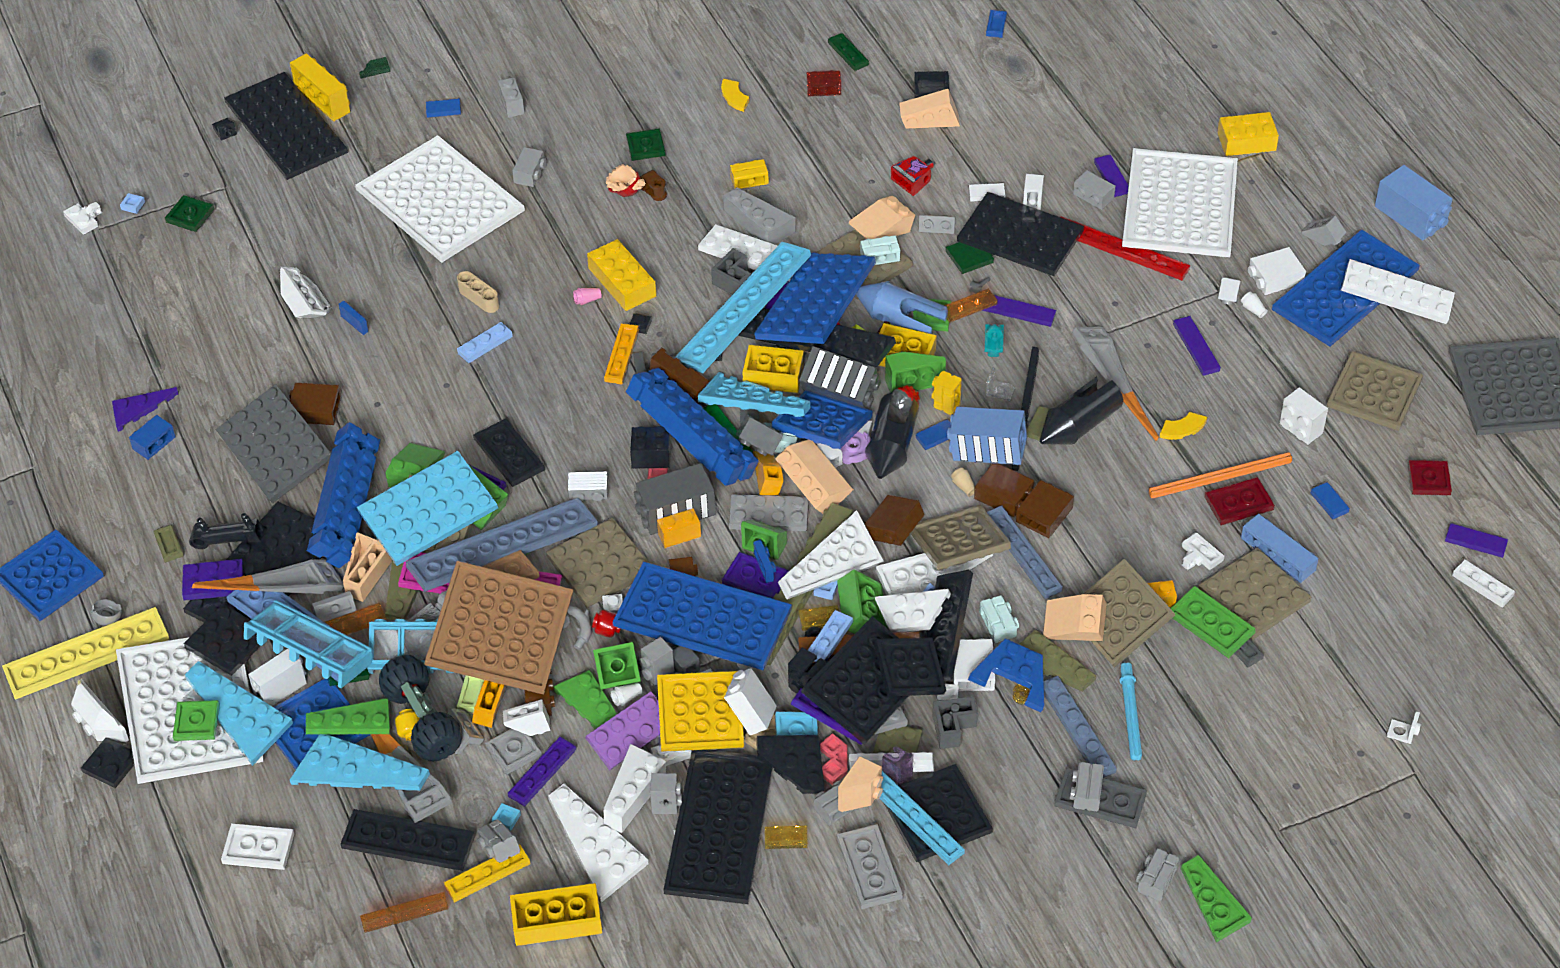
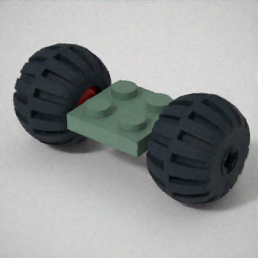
[379,655,462,762]

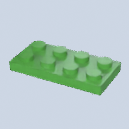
[1170,586,1256,659]

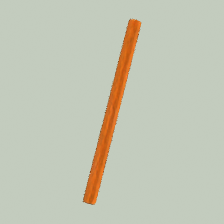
[1148,452,1292,499]

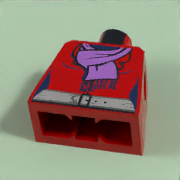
[891,156,934,196]

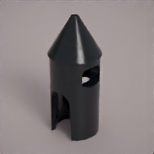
[1039,376,1123,445]
[865,392,919,479]

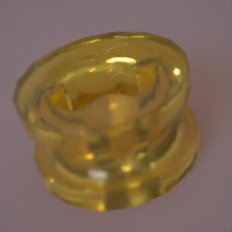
[1012,684,1030,705]

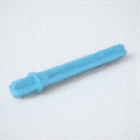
[1119,663,1142,761]

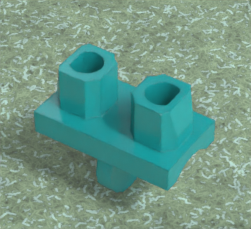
[984,324,1004,357]

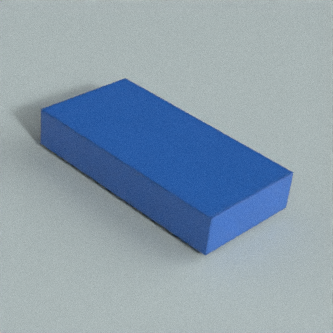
[986,10,1007,38]
[426,99,461,118]
[339,301,368,335]
[916,419,951,450]
[1311,482,1350,520]

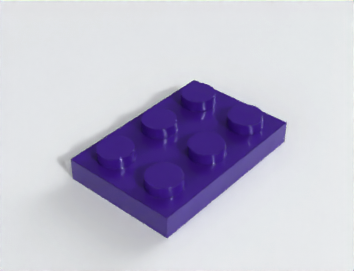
[182,559,243,601]

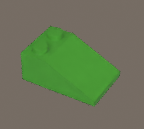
[885,352,946,393]
[385,443,445,488]

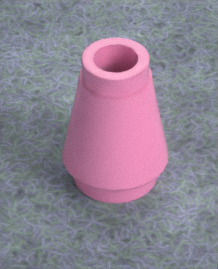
[573,288,601,306]

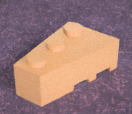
[899,89,960,129]
[343,532,392,602]

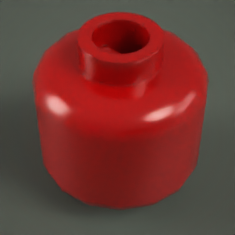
[592,610,621,638]

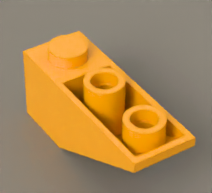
[753,451,783,496]

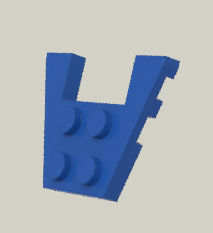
[968,638,1044,712]

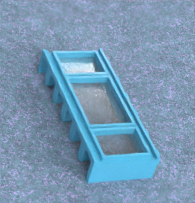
[244,600,372,688]
[367,619,454,674]

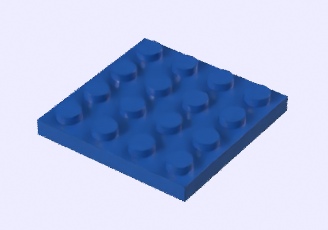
[772,390,873,449]
[0,530,104,621]
[274,679,371,770]

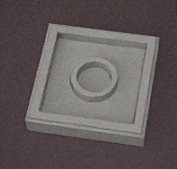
[485,728,542,775]

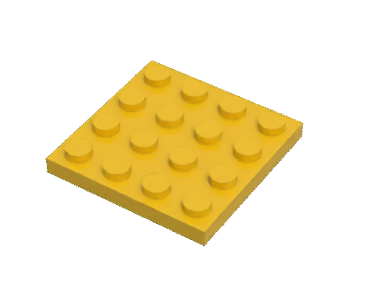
[657,671,744,752]

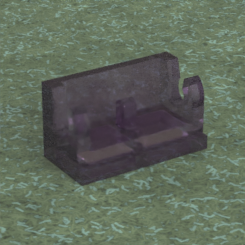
[882,747,914,786]

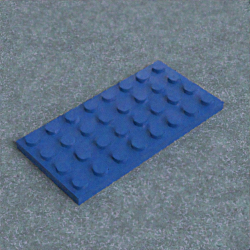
[1272,230,1420,347]
[754,252,876,344]
[613,562,792,670]

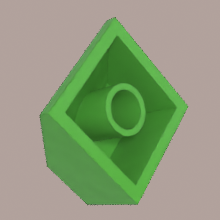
[741,519,787,560]
[593,642,641,690]

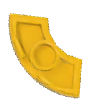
[721,79,750,112]
[1160,412,1208,440]

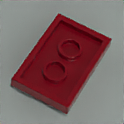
[1204,477,1275,525]

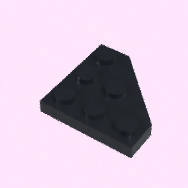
[756,735,824,794]

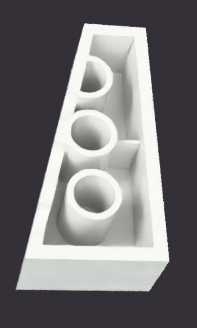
[604,744,666,833]

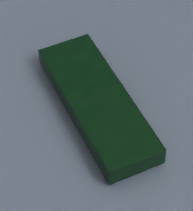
[828,33,869,71]

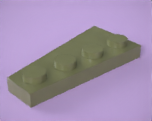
[385,560,419,620]
[1019,630,1096,692]

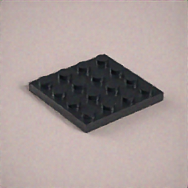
[884,764,993,862]

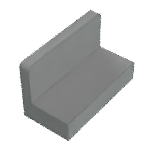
[312,591,356,622]
[447,709,484,754]

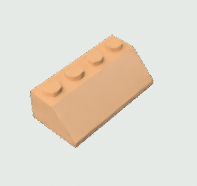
[775,440,854,514]

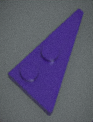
[112,387,178,432]

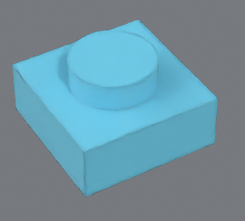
[492,803,521,831]

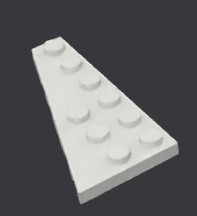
[778,510,883,599]
[876,553,993,595]
[548,784,649,903]

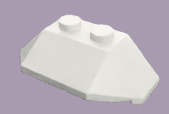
[280,267,332,318]
[71,679,129,742]

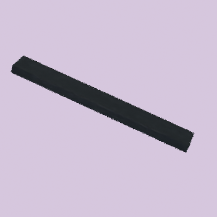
[1012,346,1039,471]

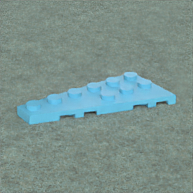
[185,661,293,766]

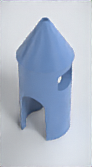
[856,281,948,334]

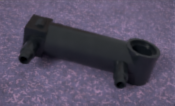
[189,513,264,550]

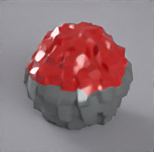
[891,385,920,415]

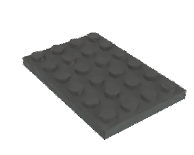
[215,384,331,504]

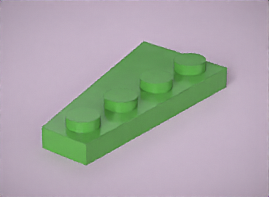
[553,670,617,729]
[305,698,390,734]
[1181,855,1252,943]

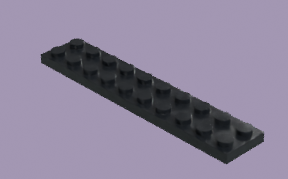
[738,308,896,367]

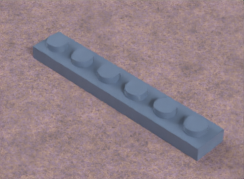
[987,506,1062,599]
[1043,676,1117,778]

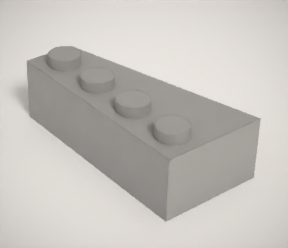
[723,188,796,245]

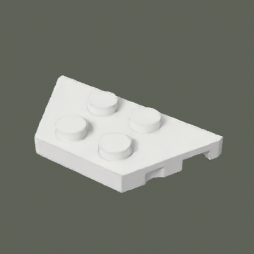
[875,589,951,633]

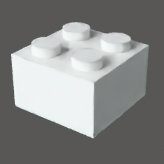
[1279,387,1328,445]

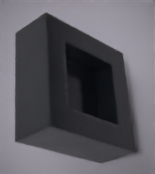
[629,313,652,334]

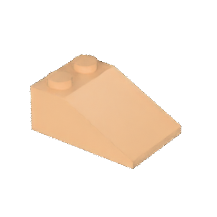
[849,196,915,239]
[1043,594,1107,641]

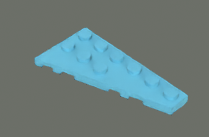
[698,372,811,417]
[290,734,430,791]

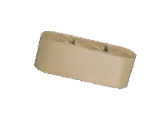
[457,271,499,313]

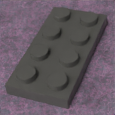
[1055,769,1147,828]

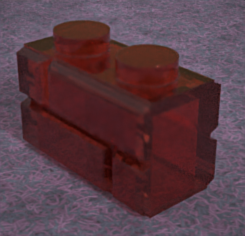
[806,70,841,97]

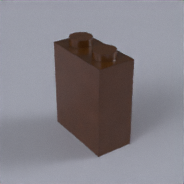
[289,382,342,425]
[974,463,1034,517]
[1016,480,1074,538]
[864,495,925,546]

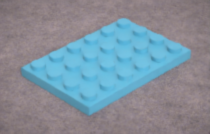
[357,451,498,566]

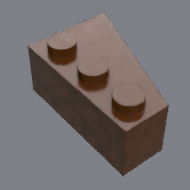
[650,347,709,405]

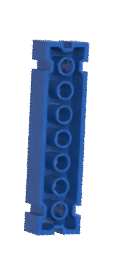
[626,368,759,486]
[307,422,380,569]

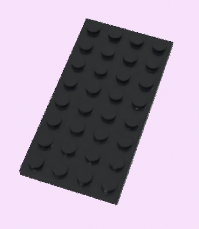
[224,72,348,180]
[183,501,323,622]
[663,750,773,905]

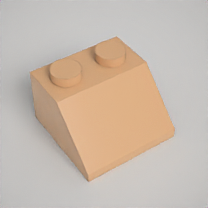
[838,756,883,812]

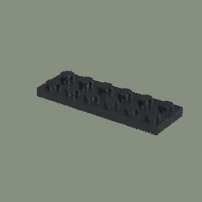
[925,569,973,681]
[340,809,475,871]

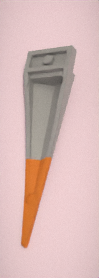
[1072,327,1159,441]
[191,559,344,594]
[358,703,452,823]

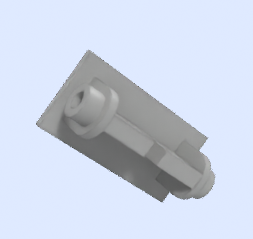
[919,215,955,234]

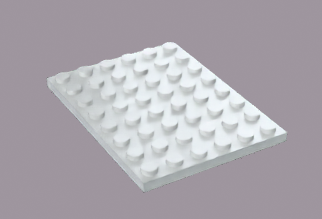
[355,135,525,263]
[1122,148,1238,257]
[116,637,263,784]

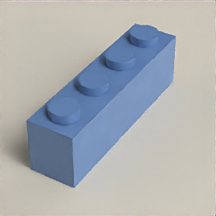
[1241,514,1318,583]

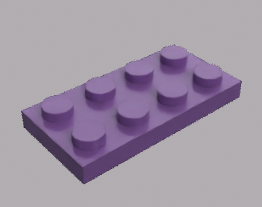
[585,691,660,770]

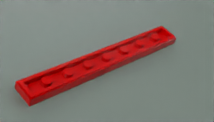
[1061,216,1190,281]

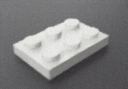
[221,823,294,870]

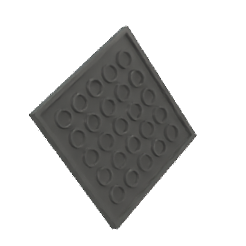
[1449,338,1560,435]

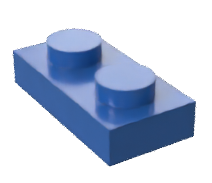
[753,540,776,583]

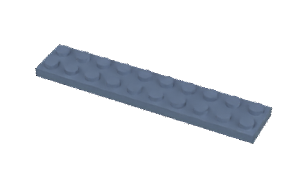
[406,498,598,592]

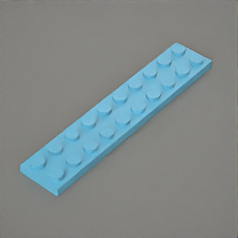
[674,242,811,373]

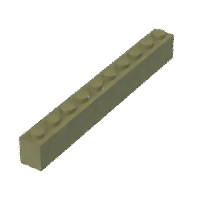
[767,503,853,665]

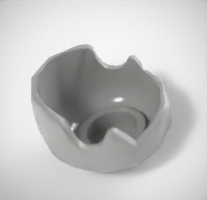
[91,599,122,626]

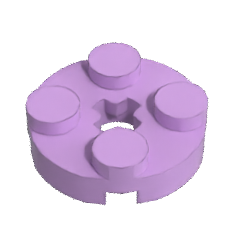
[840,432,871,464]

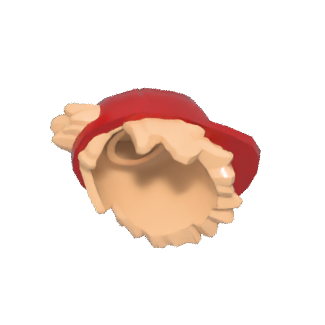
[606,164,646,197]

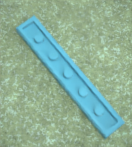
[879,771,965,865]

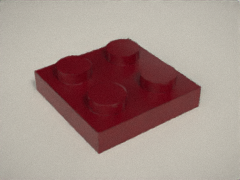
[1408,460,1452,495]

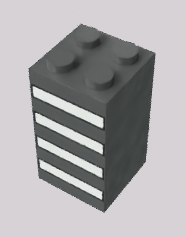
[799,346,880,409]
[634,463,716,535]

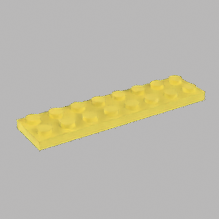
[2,607,170,700]

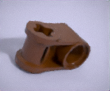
[640,170,667,201]

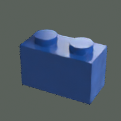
[129,415,176,460]

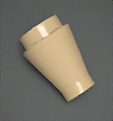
[951,468,975,497]

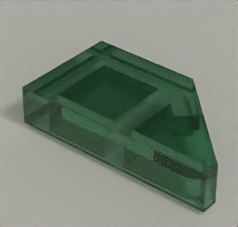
[359,57,390,79]

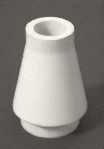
[1241,292,1268,318]
[611,683,642,706]

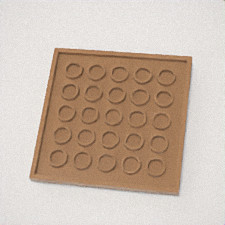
[425,561,573,694]

